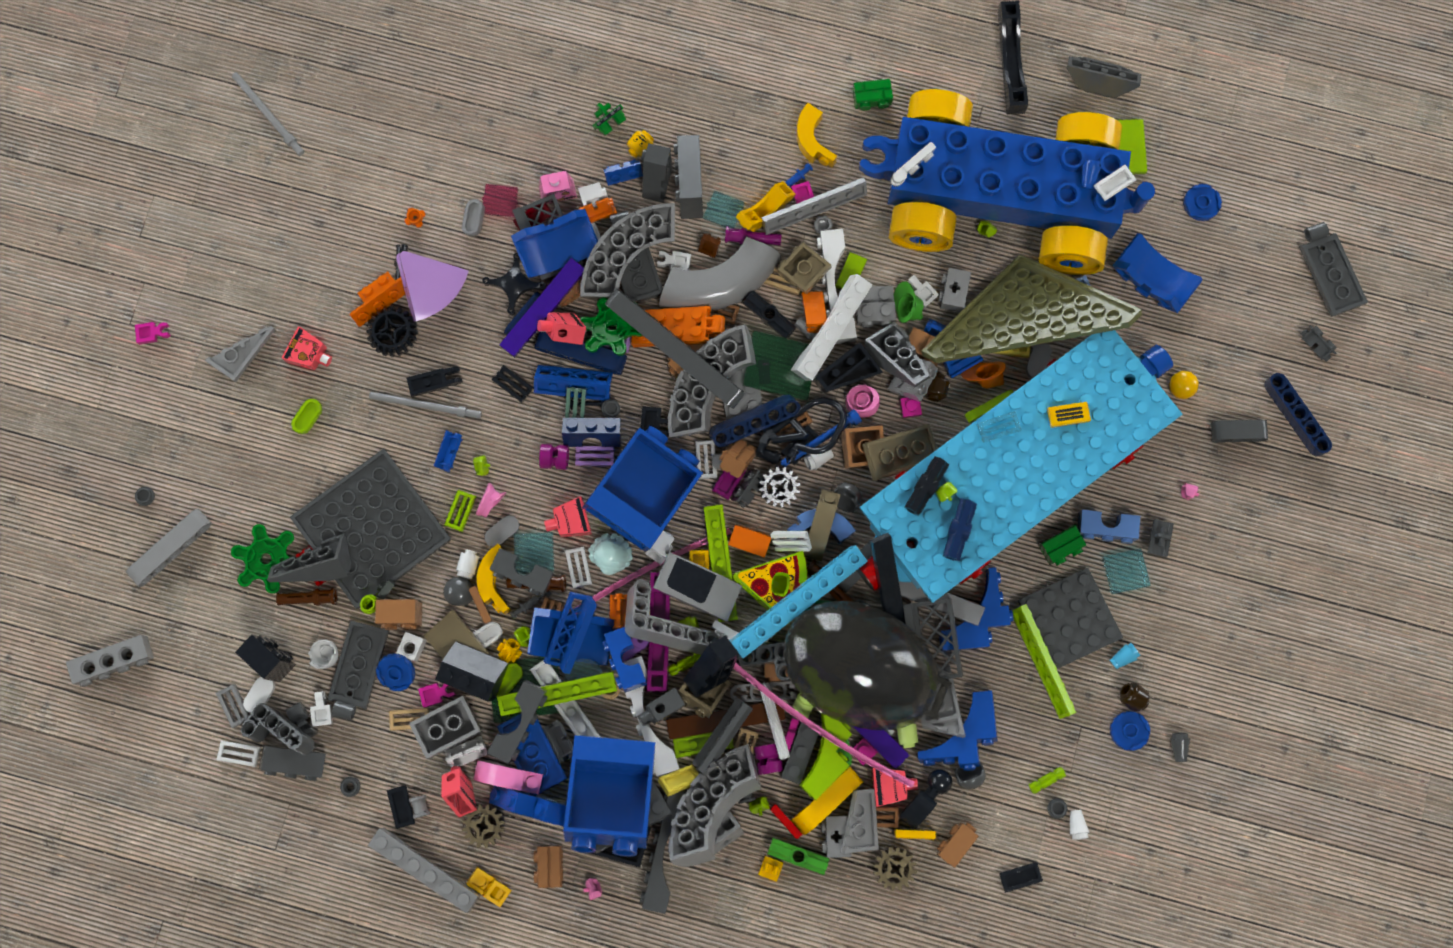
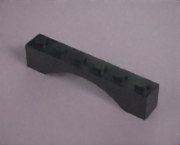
[998,1,1029,114]

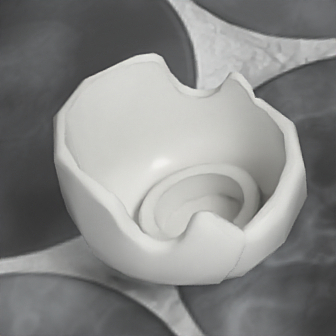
[308,639,338,669]

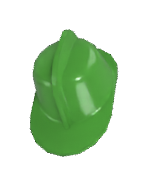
[894,281,924,323]

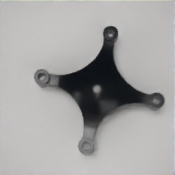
[482,252,546,315]

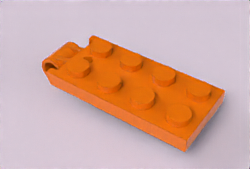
[631,306,725,348]

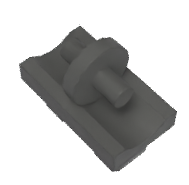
[1147,519,1174,558]

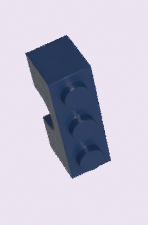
[562,418,622,447]

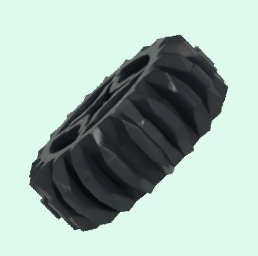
[366,306,418,357]

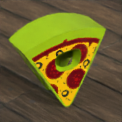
[732,551,807,625]

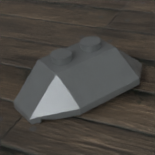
[1067,56,1141,98]

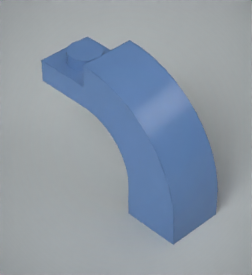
[787,509,856,544]

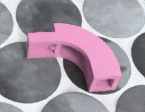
[473,760,543,794]

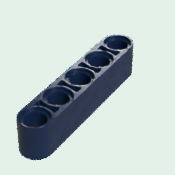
[534,332,627,375]
[1264,373,1332,457]
[709,394,800,447]

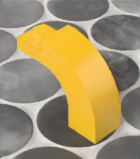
[797,103,837,168]
[736,181,796,232]
[477,544,511,615]

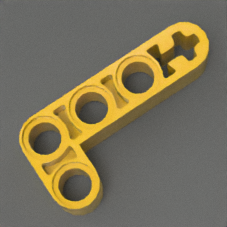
[791,766,863,836]

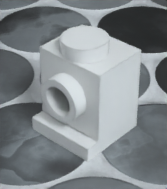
[578,182,608,207]
[645,531,675,565]

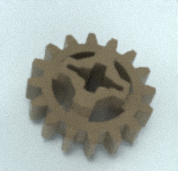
[462,804,506,848]
[873,847,917,891]

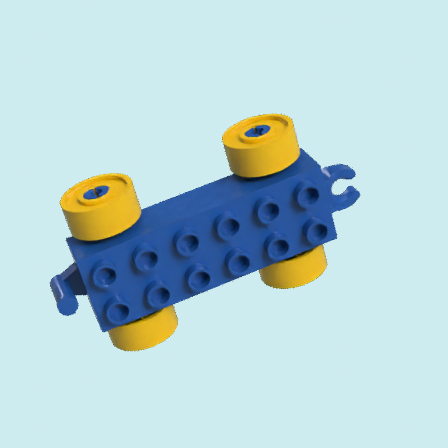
[859,89,1155,275]

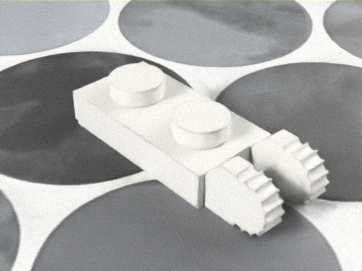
[890,142,936,187]

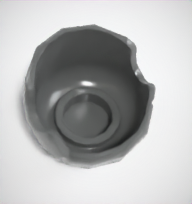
[834,482,862,513]
[443,577,474,606]
[955,763,986,789]

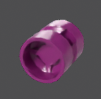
[539,444,569,470]
[754,744,783,775]

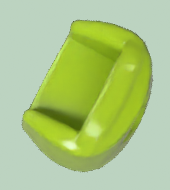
[977,220,997,238]
[473,455,490,476]
[936,482,957,502]
[514,626,531,647]
[749,797,770,816]

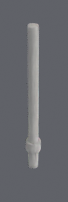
[232,72,305,156]
[369,391,482,419]

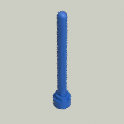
[781,409,862,466]

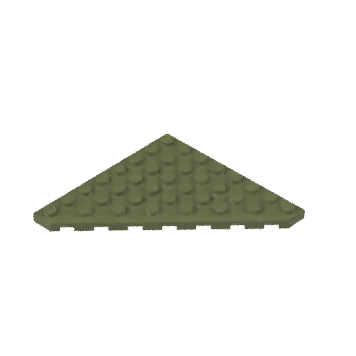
[921,254,1142,363]

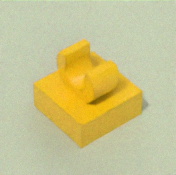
[758,856,784,882]

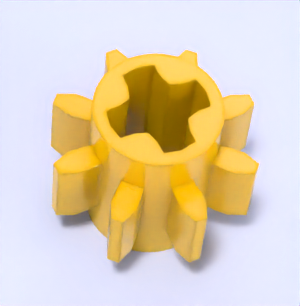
[497,639,522,663]

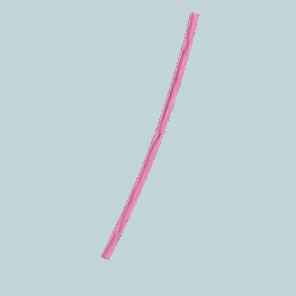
[574,528,731,614]
[733,663,914,788]

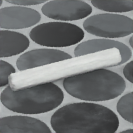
[760,683,790,760]

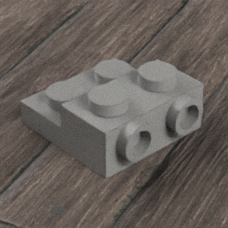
[856,286,896,328]
[888,358,938,402]

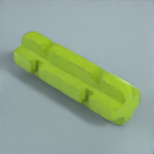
[668,653,701,676]
[1028,767,1066,794]

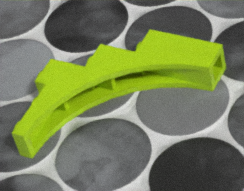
[799,665,855,800]

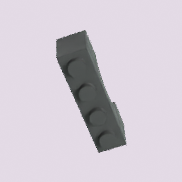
[487,680,548,764]

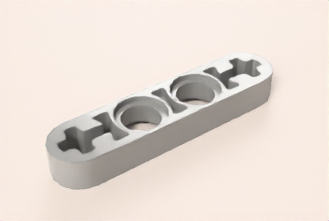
[730,681,806,702]

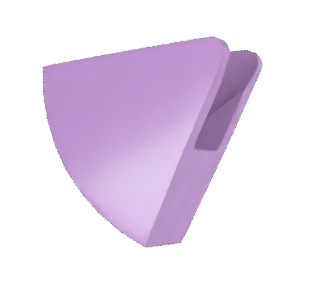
[396,251,468,322]

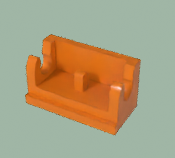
[802,291,827,333]
[728,524,772,558]

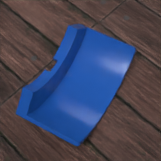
[511,209,598,278]
[1112,233,1203,313]
[527,607,615,666]

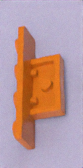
[350,271,405,327]

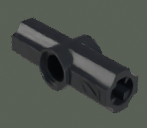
[743,291,796,340]
[904,456,949,516]

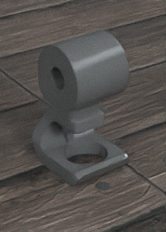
[286,702,318,738]

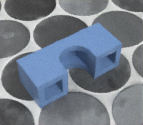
[1077,510,1140,544]

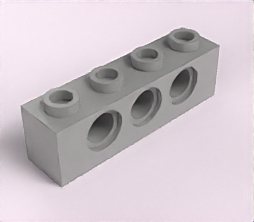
[66,635,154,687]

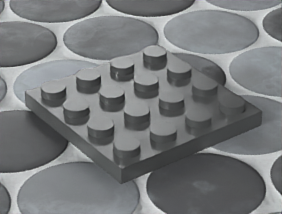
[1018,568,1123,669]

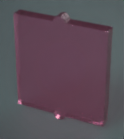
[482,184,518,217]

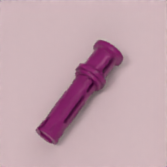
[725,226,782,246]

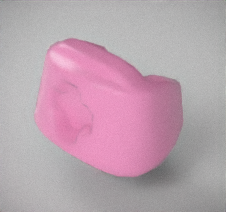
[1181,483,1199,500]
[583,878,602,900]

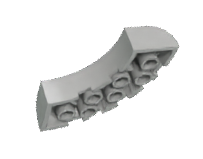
[580,203,675,298]
[659,237,781,312]
[668,324,756,438]
[669,744,762,867]

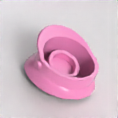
[845,384,880,418]
[476,483,506,518]

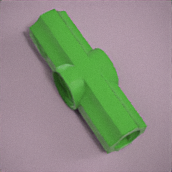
[767,838,830,875]

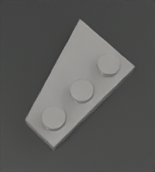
[841,789,879,854]

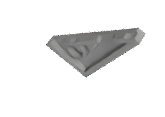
[205,326,276,382]

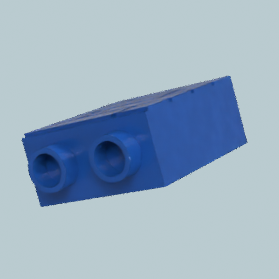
[582,426,703,552]
[563,735,655,856]

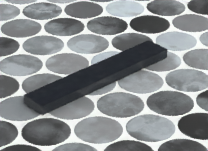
[870,533,907,636]

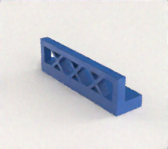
[534,365,613,401]
[544,591,597,674]

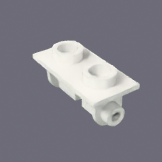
[445,736,488,767]

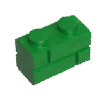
[853,79,893,111]
[1038,525,1086,566]

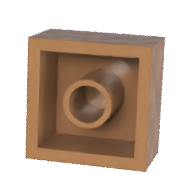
[841,425,884,469]
[375,599,422,630]

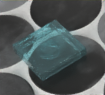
[514,532,554,573]
[1102,548,1151,594]

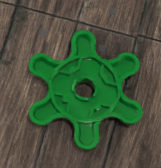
[580,298,643,356]
[231,524,294,594]

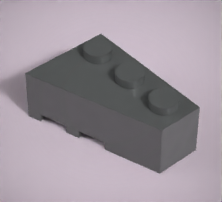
[641,143,673,203]
[259,745,326,781]

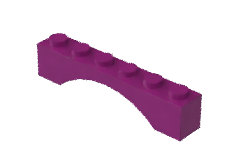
[647,572,670,692]

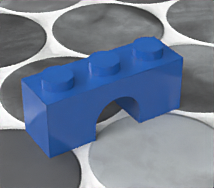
[602,627,647,693]

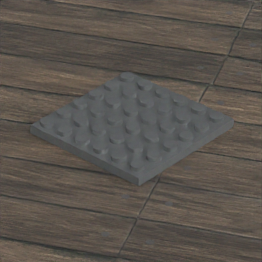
[290,448,452,610]

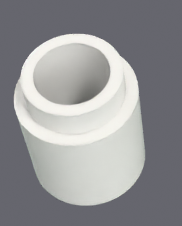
[456,550,480,579]

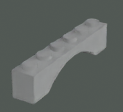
[368,828,481,914]

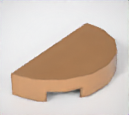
[469,586,492,624]

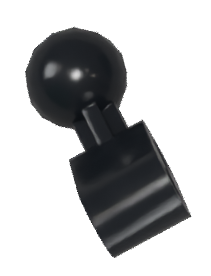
[899,769,953,830]

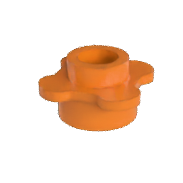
[405,208,426,228]

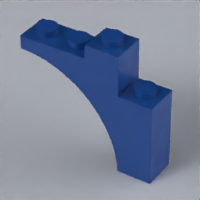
[939,567,1013,652]
[918,691,998,771]
[489,785,566,827]

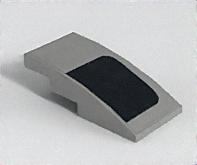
[653,552,742,622]

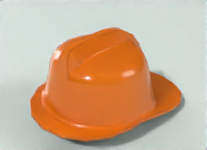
[961,361,1006,389]

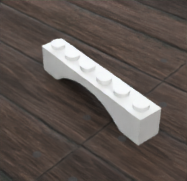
[817,229,857,344]
[791,274,872,381]
[623,656,680,777]

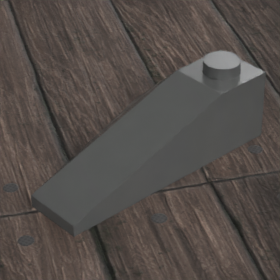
[865,322,930,387]

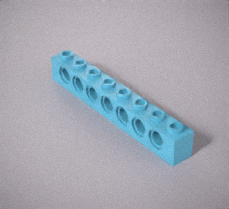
[729,545,868,658]

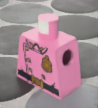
[539,171,577,204]

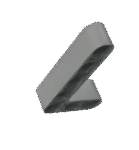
[625,579,720,655]

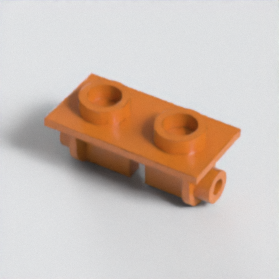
[579,197,617,223]
[610,593,627,631]

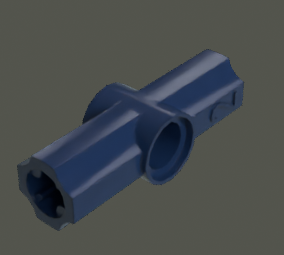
[943,499,977,562]

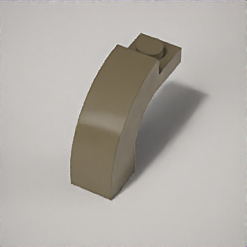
[804,489,841,561]

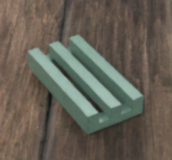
[565,387,587,418]

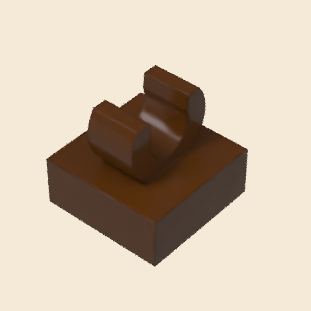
[698,233,721,259]

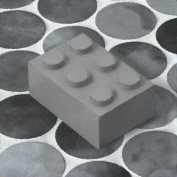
[409,696,483,759]

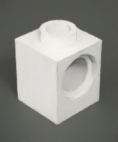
[396,632,427,662]

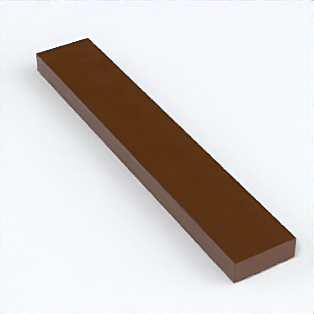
[666,703,786,740]

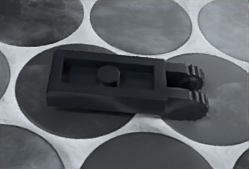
[406,366,463,397]

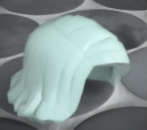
[588,533,633,575]

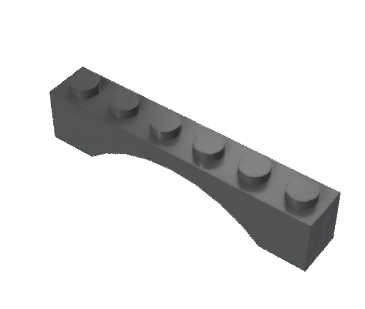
[639,791,687,914]

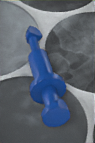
[786,163,813,187]

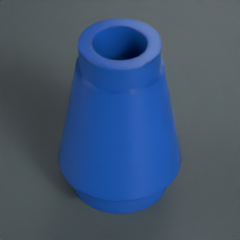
[1082,160,1101,190]

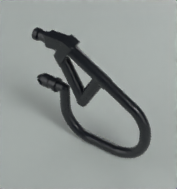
[755,397,847,464]

